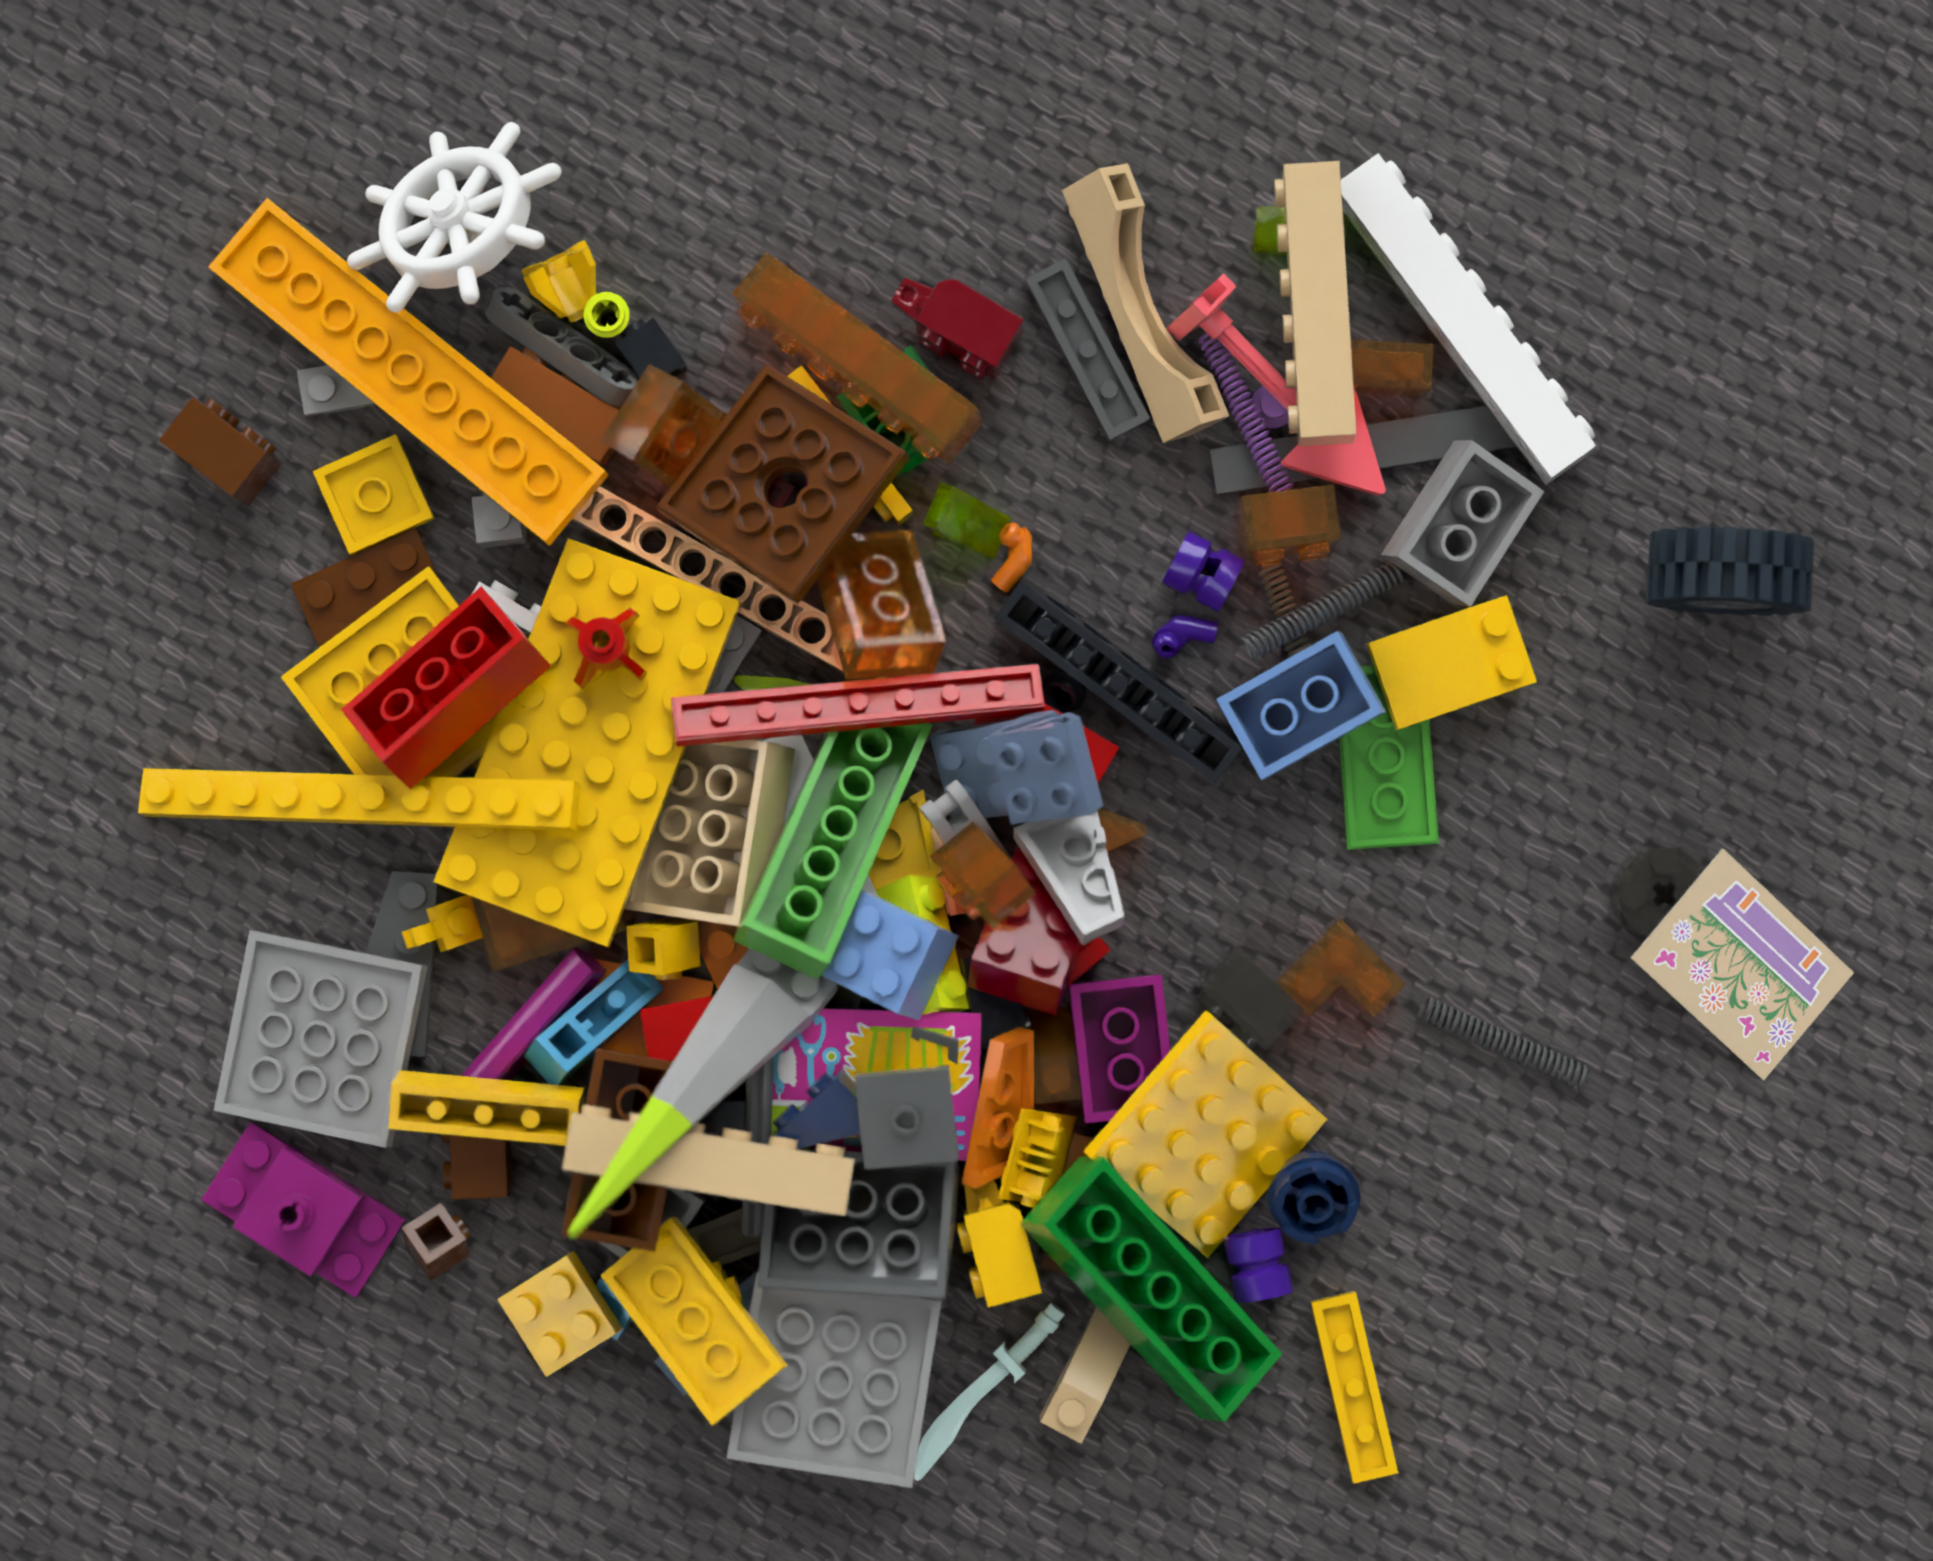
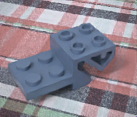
[929,710,1103,824]

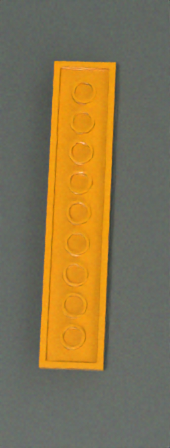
[208,198,609,546]

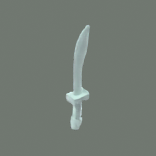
[914,1303,1065,1481]

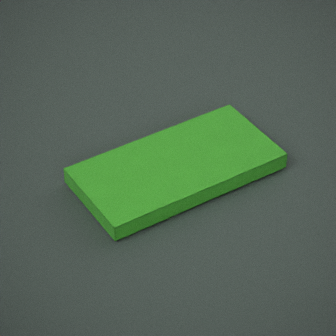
[1338,665,1439,850]

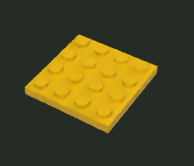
[281,566,500,777]
[1083,1010,1328,1258]

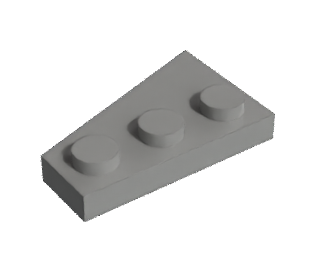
[1013,811,1124,944]

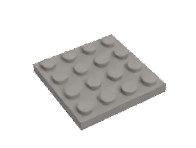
[214,930,428,1148]
[727,1271,942,1488]

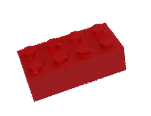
[341,586,551,790]

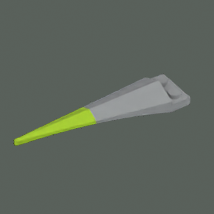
[569,949,837,1239]

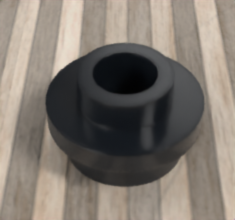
[1042,669,1087,714]

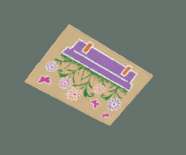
[1631,848,1854,1080]

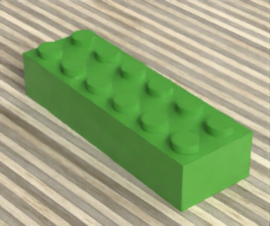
[733,723,932,979]

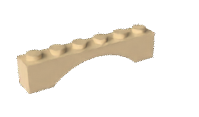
[1062,163,1229,443]

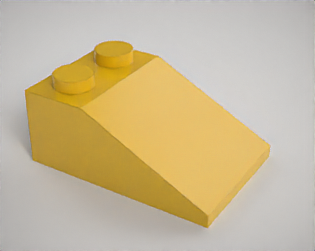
[1366,595,1537,730]

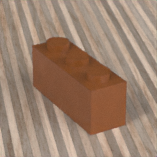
[491,346,632,468]

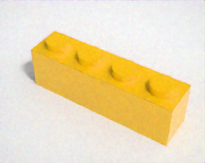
[388,1070,585,1145]

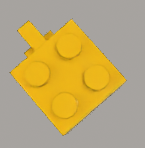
[957,1180,1042,1307]

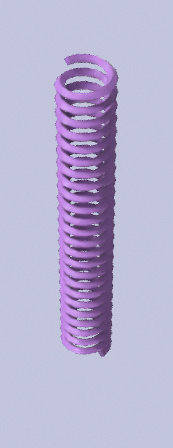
[1198,333,1294,494]

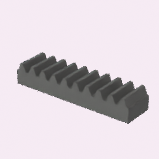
[1025,258,1150,442]

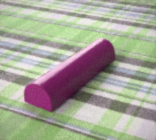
[460,947,606,1081]

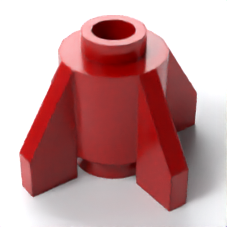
[566,608,647,689]

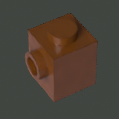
[402,1203,471,1281]

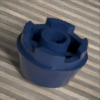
[1268,1151,1361,1244]

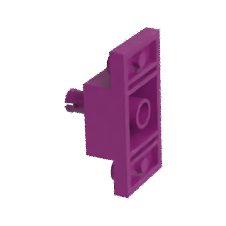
[201,1121,407,1298]

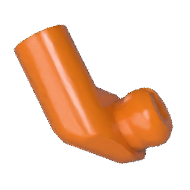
[991,522,1032,593]

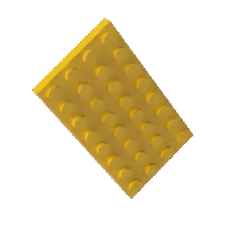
[433,538,741,948]

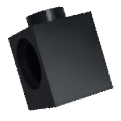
[616,318,688,394]

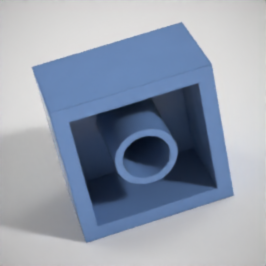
[822,890,959,1020]

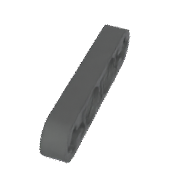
[485,287,640,406]

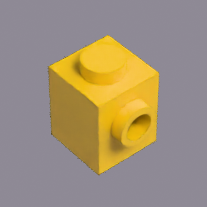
[626,918,700,980]

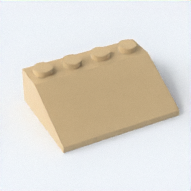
[624,740,795,927]

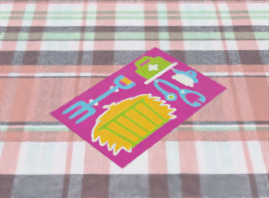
[771,1009,981,1161]

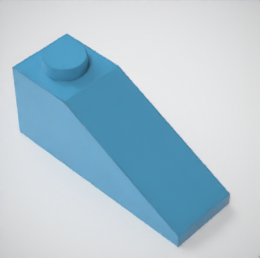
[523,960,664,1085]

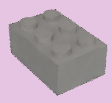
[1381,440,1544,607]

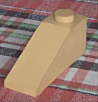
[1039,1307,1130,1444]

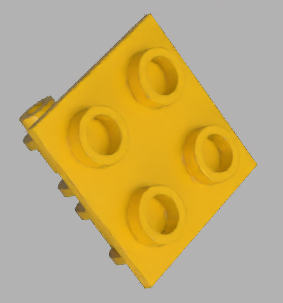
[998,1108,1077,1208]

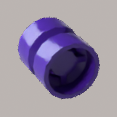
[1162,531,1245,612]
[1222,1227,1293,1303]

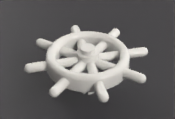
[347,122,562,313]

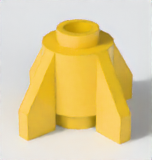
[521,240,596,322]

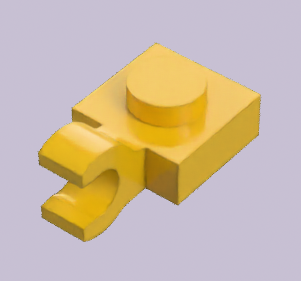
[401,895,487,952]

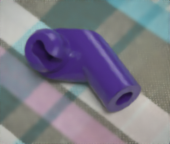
[1152,615,1218,658]

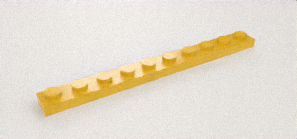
[138,768,580,831]

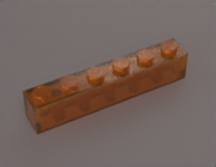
[732,252,984,464]

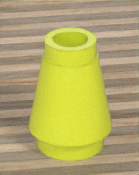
[584,292,630,338]

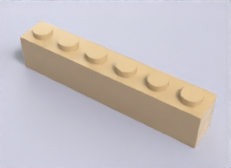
[1274,161,1356,447]
[562,1105,855,1216]

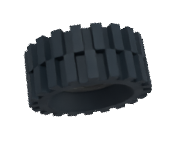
[1646,526,1815,616]

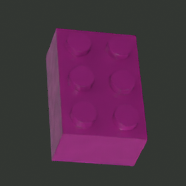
[1068,974,1170,1123]

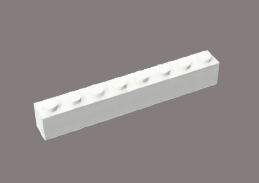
[1341,153,1596,485]

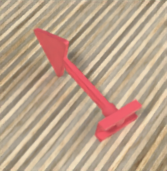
[1166,273,1386,496]

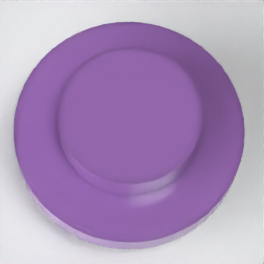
[1250,386,1288,429]

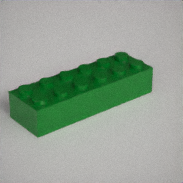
[1020,1157,1282,1422]

